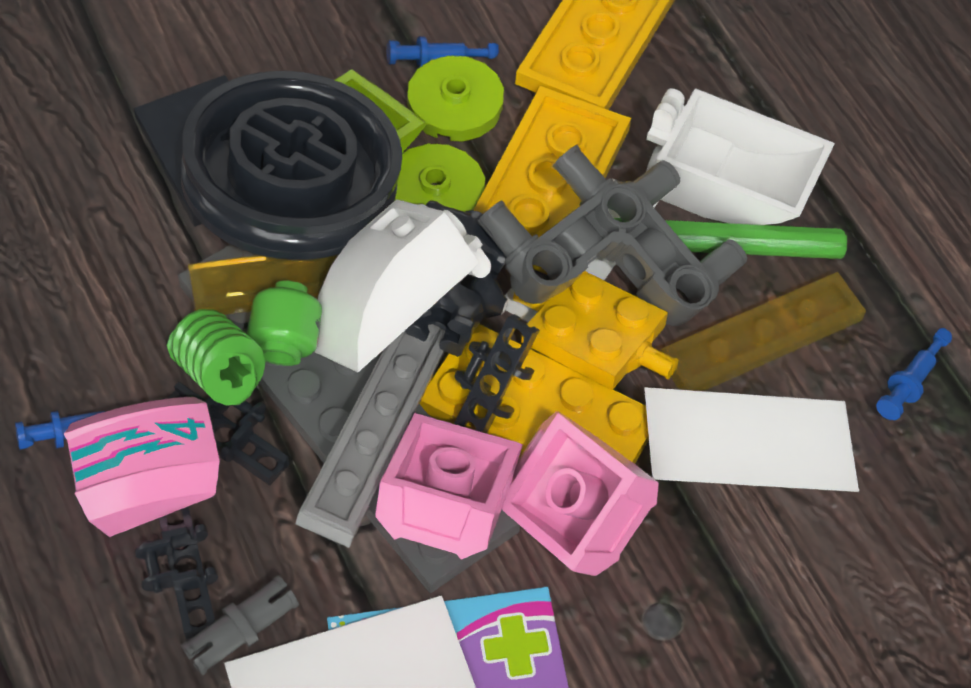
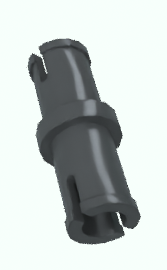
[180,575,299,676]

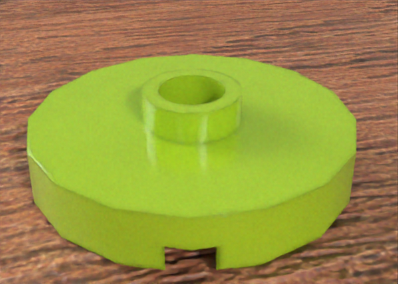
[407,56,504,142]
[395,144,485,212]

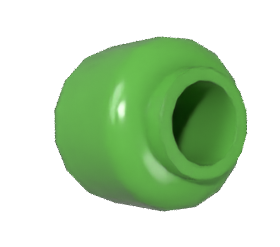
[247,281,322,366]

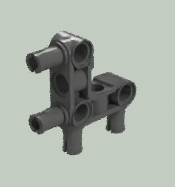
[477,145,747,326]

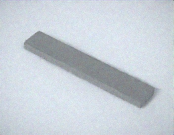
[295,324,445,547]

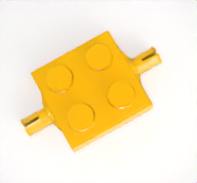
[513,271,679,390]

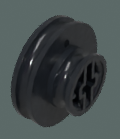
[180,71,402,261]

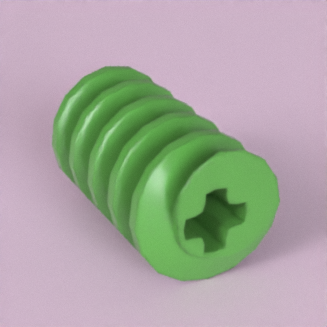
[166,309,265,405]

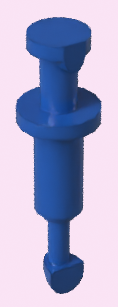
[387,36,499,68]
[876,328,952,420]
[15,410,105,450]

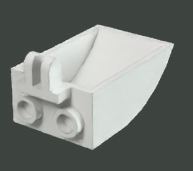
[647,89,835,225]
[314,199,491,372]

